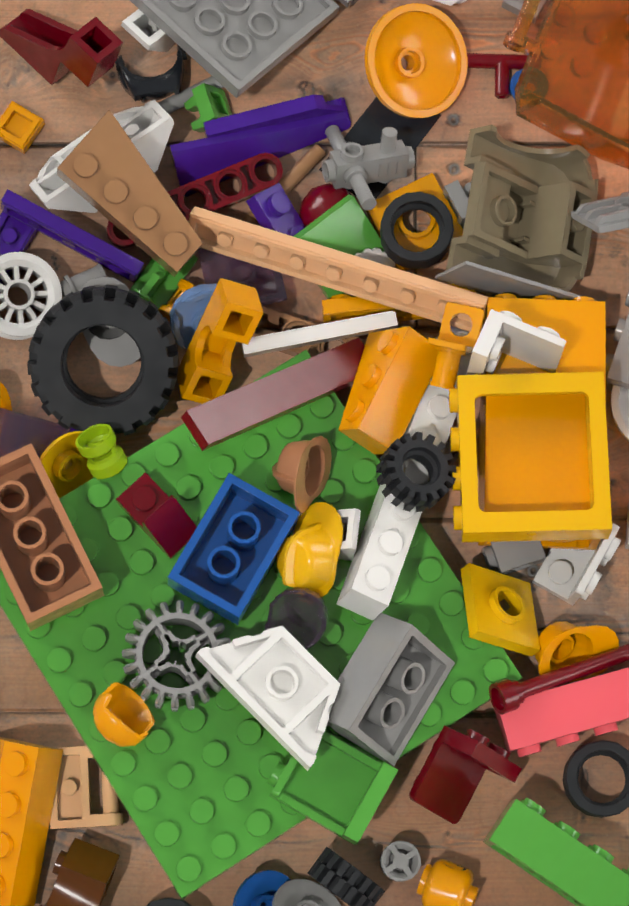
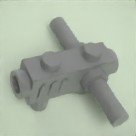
[321,125,415,210]

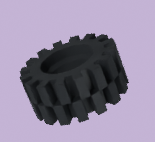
[376,432,456,512]
[308,847,385,906]

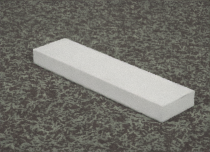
[242,310,398,358]

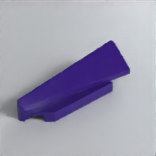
[170,94,351,197]

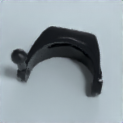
[115,44,187,103]

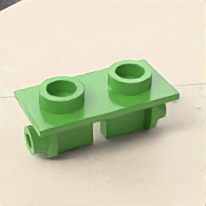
[130,255,198,309]

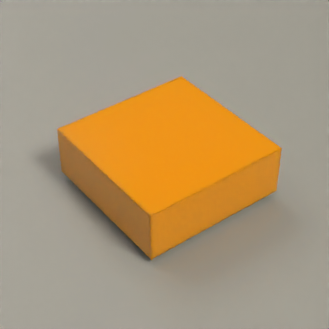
[0,101,45,154]

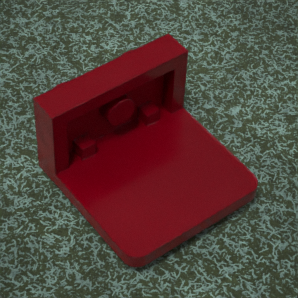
[409,725,522,824]

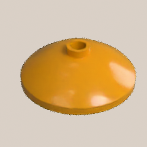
[364,3,468,118]

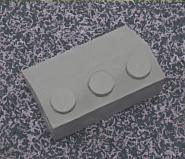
[327,613,455,767]

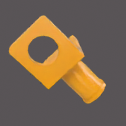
[427,302,485,389]

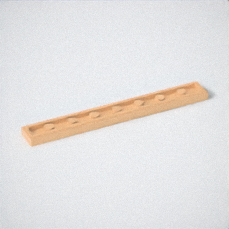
[189,206,488,332]

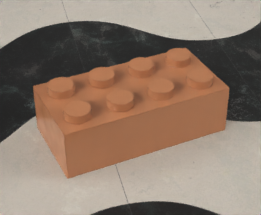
[0,443,104,631]

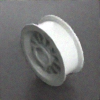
[0,252,62,340]

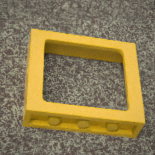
[449,372,612,542]

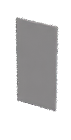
[435,261,580,300]

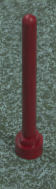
[489,643,629,715]

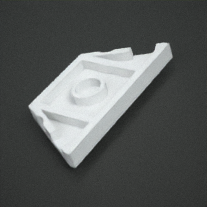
[195,626,340,771]

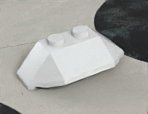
[29,100,174,213]

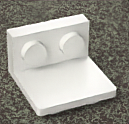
[467,309,567,375]
[532,523,621,606]

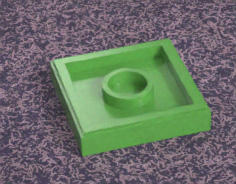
[293,194,384,299]

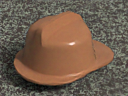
[272,436,332,513]

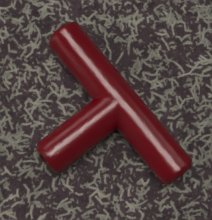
[467,53,540,99]

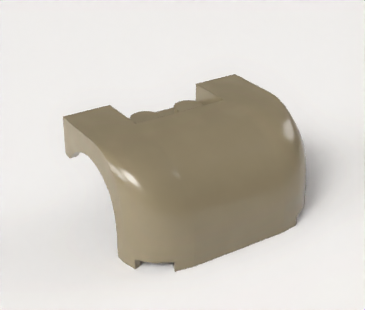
[446,125,599,292]

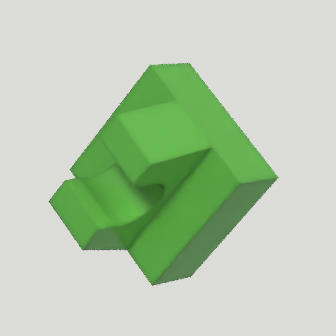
[184,83,232,133]

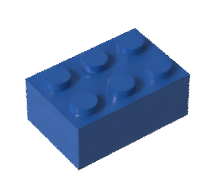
[167,473,300,625]

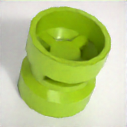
[75,423,128,479]

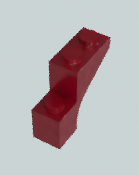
[0,9,123,87]

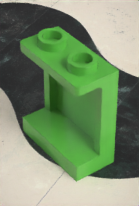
[267,732,398,845]

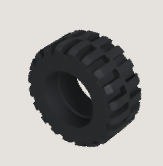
[27,285,179,436]

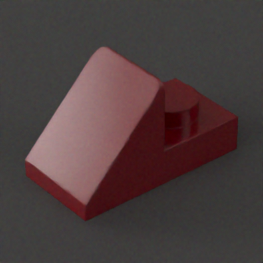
[116,472,197,559]

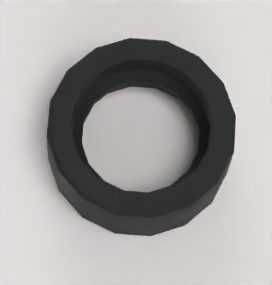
[380,192,454,270]
[562,740,629,818]

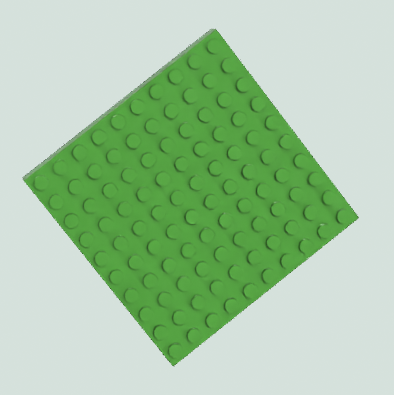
[0,350,523,900]

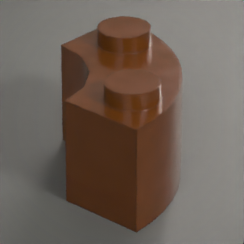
[39,838,120,906]

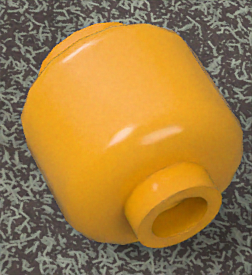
[416,859,479,906]

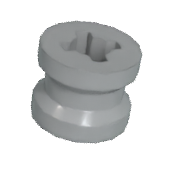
[380,841,421,882]

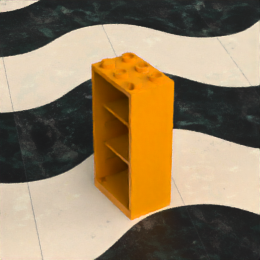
[478,293,606,550]

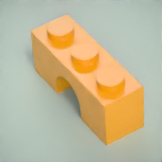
[177,278,264,404]

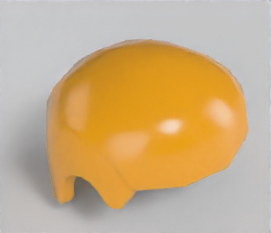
[93,682,155,747]

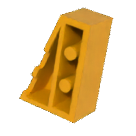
[339,326,439,455]

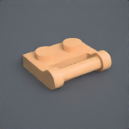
[50,746,123,830]

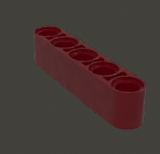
[107,153,283,248]

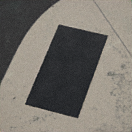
[319,97,441,200]

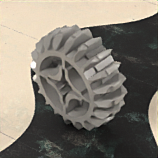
[122,600,231,712]

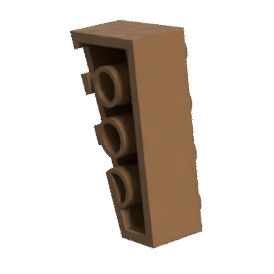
[57,110,203,277]

